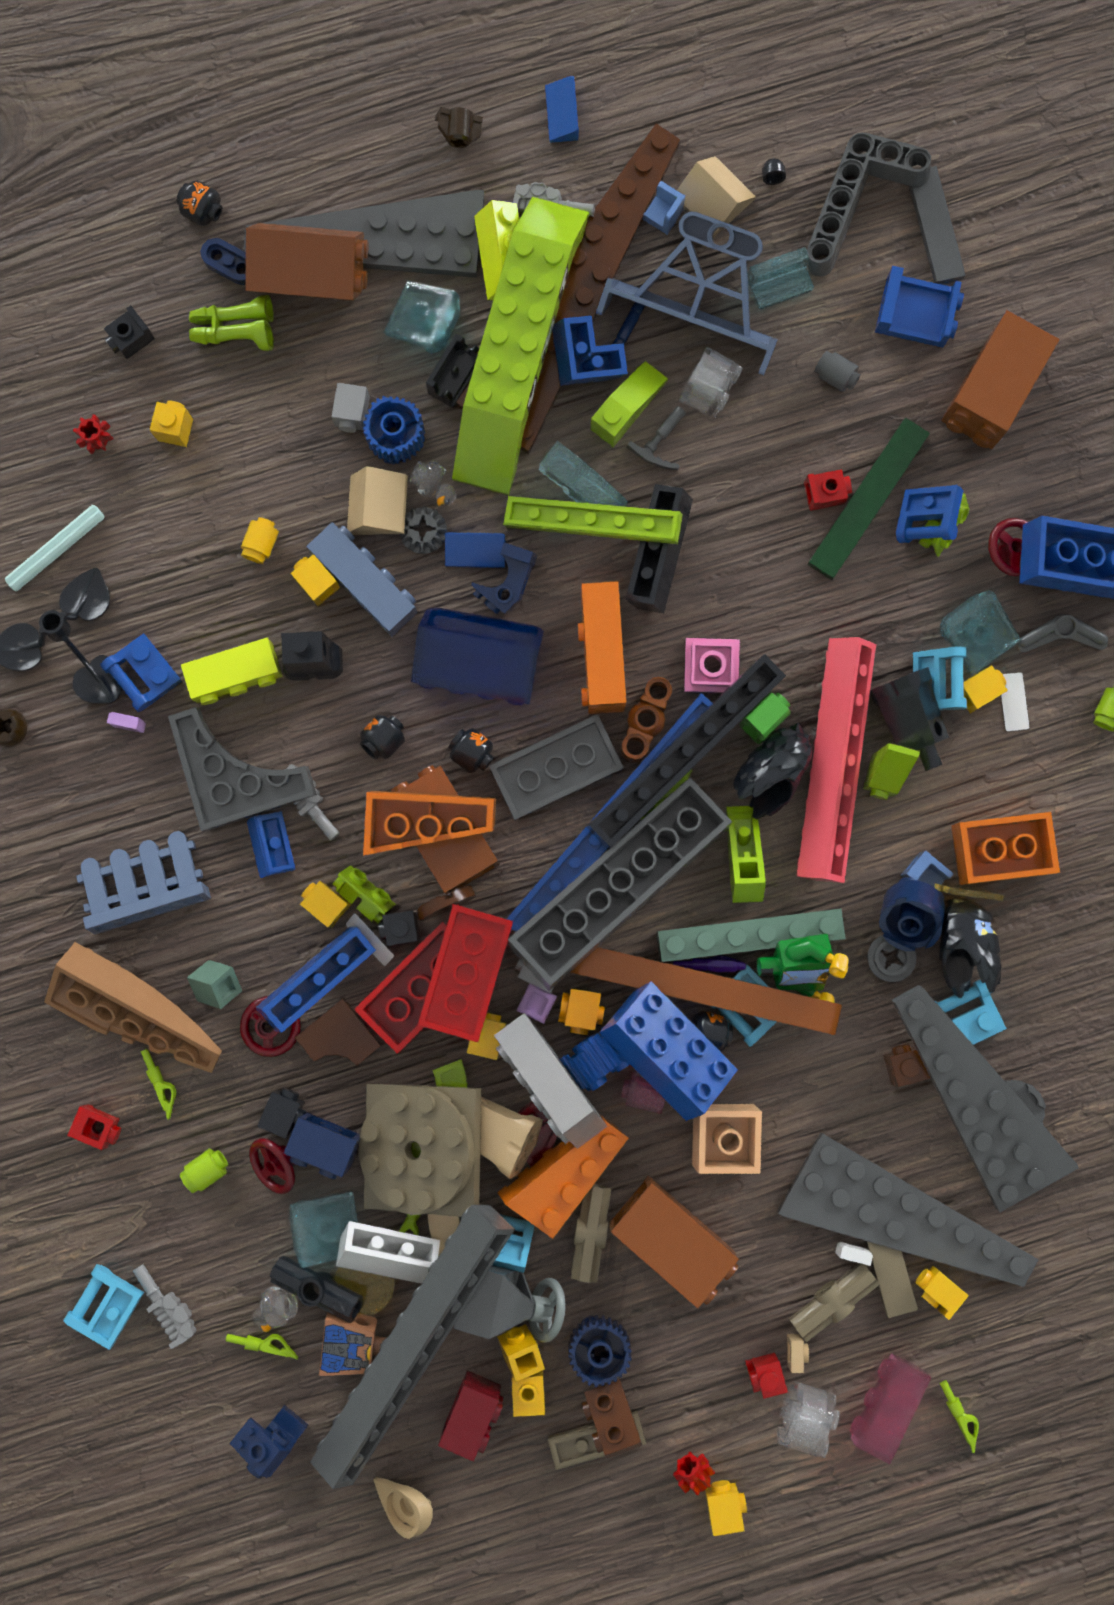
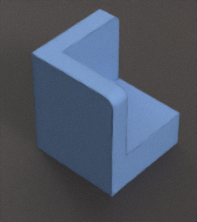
[643,181,685,235]
[901,850,953,889]

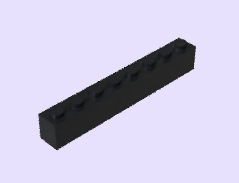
[586,654,786,848]

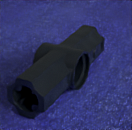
[269,1256,364,1323]

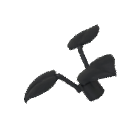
[0,568,122,704]

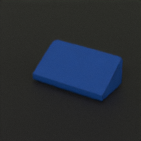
[545,76,579,143]
[445,532,505,568]
[247,811,296,878]

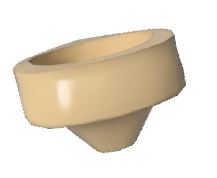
[373,1477,433,1539]

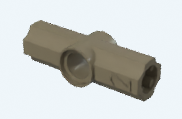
[571,1184,611,1283]
[789,1263,880,1342]

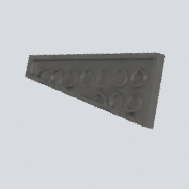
[243,190,485,278]
[892,985,1079,1212]
[777,1132,1039,1287]

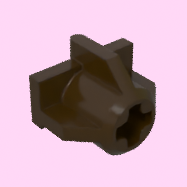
[435,107,483,148]

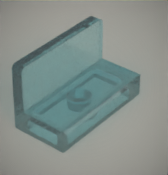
[748,247,814,310]

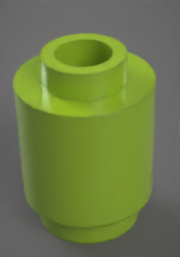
[1093,686,1114,732]
[180,1148,228,1193]

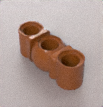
[621,677,672,763]

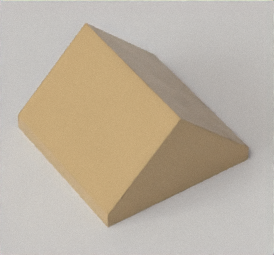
[677,156,756,238]
[347,466,408,535]

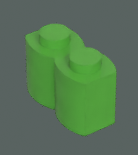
[739,692,791,744]

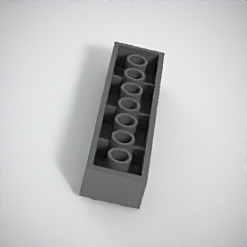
[507,778,732,991]

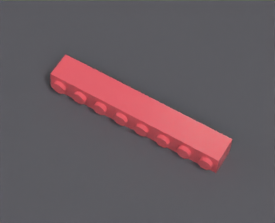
[797,637,876,883]

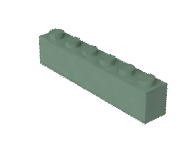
[656,909,846,962]

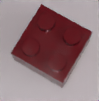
[438,1370,504,1462]

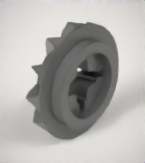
[400,506,447,554]
[866,935,916,982]

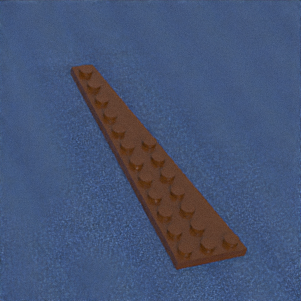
[456,124,680,455]

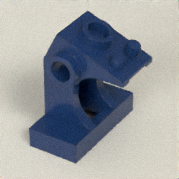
[471,542,538,615]
[229,1405,308,1479]

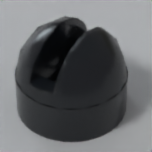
[762,158,786,185]

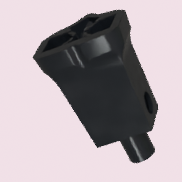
[281,631,343,681]
[870,667,949,771]

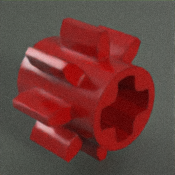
[73,414,113,454]
[673,1452,715,1496]

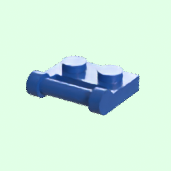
[896,485,964,543]
[100,633,182,712]

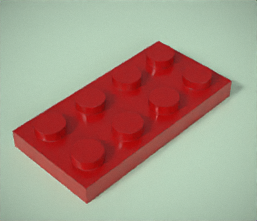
[418,904,513,1042]

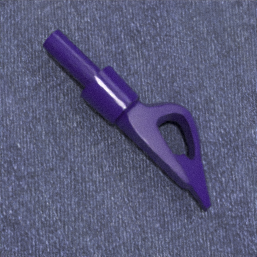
[673,955,746,972]

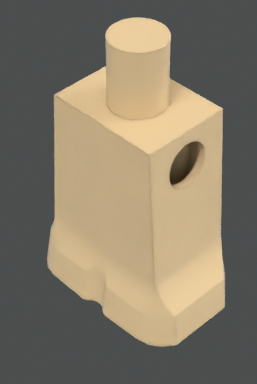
[480,1097,543,1179]

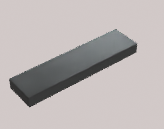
[909,166,966,284]

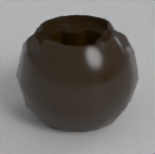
[0,708,27,747]

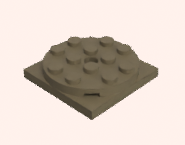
[359,1083,481,1217]

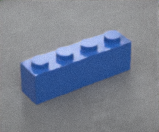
[255,927,376,1033]

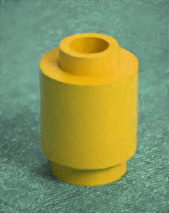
[241,517,279,564]

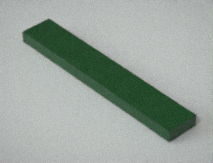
[807,417,930,580]

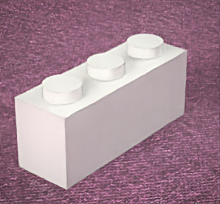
[336,1221,440,1284]

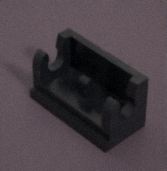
[426,333,479,408]

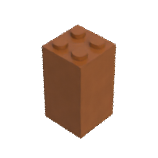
[245,223,369,300]
[941,310,1060,449]
[391,765,500,895]
[609,1175,739,1308]

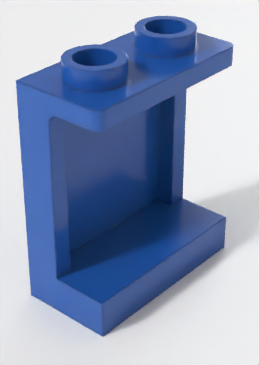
[875,266,964,348]

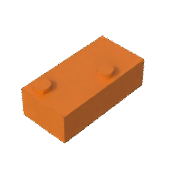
[578,581,626,714]

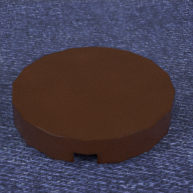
[417,885,476,921]

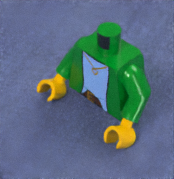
[757,934,849,1003]

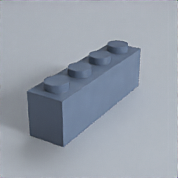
[306,522,418,637]

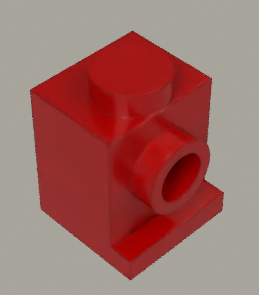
[804,469,852,511]
[67,1104,122,1150]
[745,1352,788,1399]

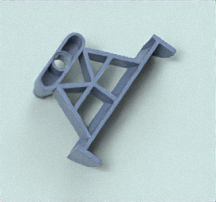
[596,212,778,376]

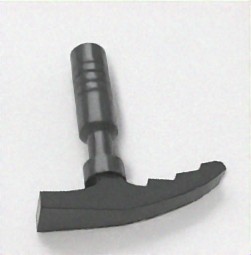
[626,406,686,470]

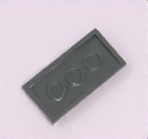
[489,714,624,821]

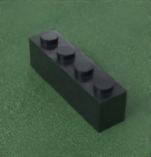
[625,484,693,614]

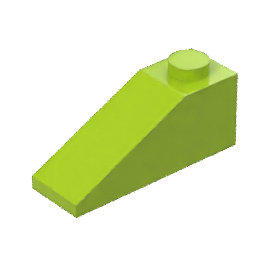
[590,361,668,448]
[863,743,920,800]
[726,806,766,903]

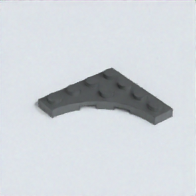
[168,707,317,832]

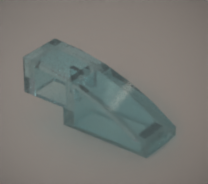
[539,441,628,507]

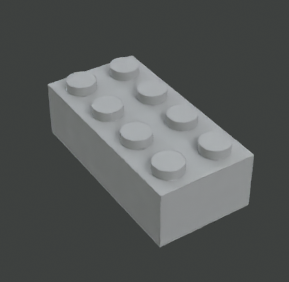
[494,1013,607,1149]

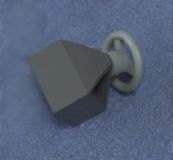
[454,1265,565,1343]

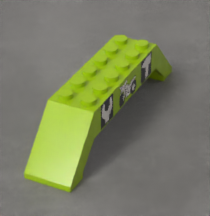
[452,197,589,496]

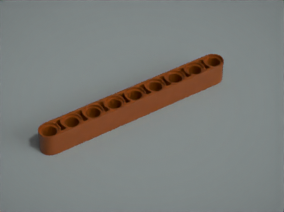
[570,947,842,1035]

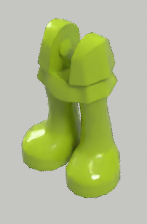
[189,295,274,351]

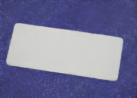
[1001,673,1029,731]
[346,914,394,966]

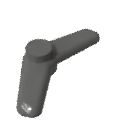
[1018,614,1108,652]

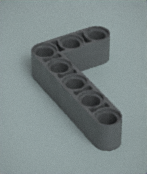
[807,132,931,277]

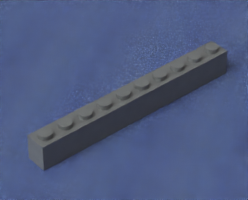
[310,1205,515,1489]

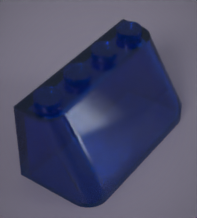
[411,608,544,705]

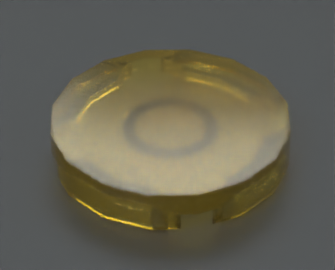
[334,1267,395,1316]

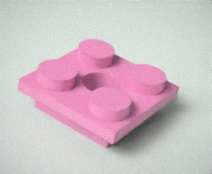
[684,638,740,693]

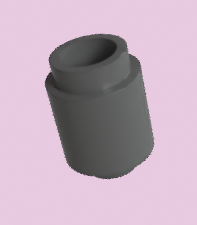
[814,351,861,392]

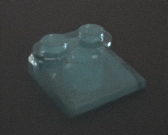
[384,280,460,353]
[940,590,1021,675]
[289,1191,358,1268]

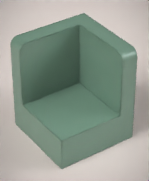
[187,960,242,1009]

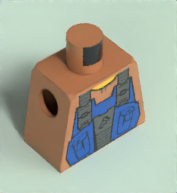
[319,1312,387,1376]

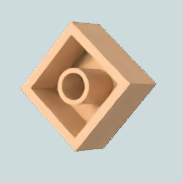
[692,1104,762,1174]

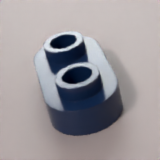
[201,238,246,285]

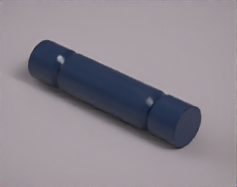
[612,302,645,346]

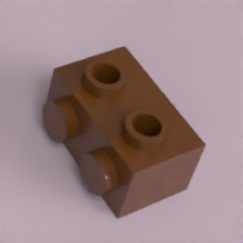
[883,1044,931,1087]
[581,1379,642,1459]

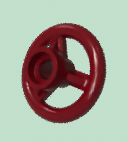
[988,518,1028,577]
[240,996,301,1057]
[249,1138,295,1194]

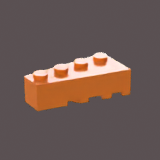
[363,791,496,856]
[497,1113,629,1239]

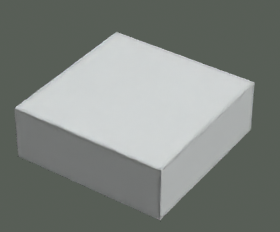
[835,1241,873,1266]

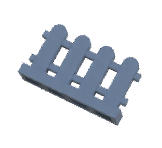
[76,831,211,934]

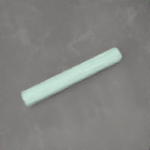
[5,505,104,591]

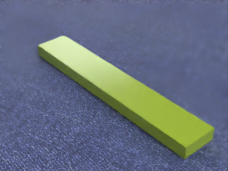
[503,496,683,544]

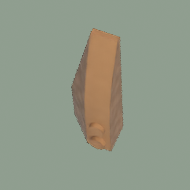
[44,942,222,1073]

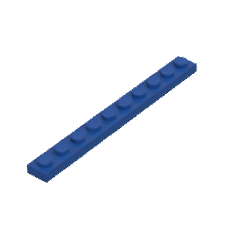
[507,693,712,932]

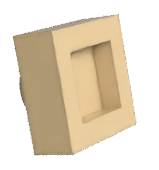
[787,1334,809,1373]

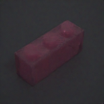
[850,1353,931,1464]

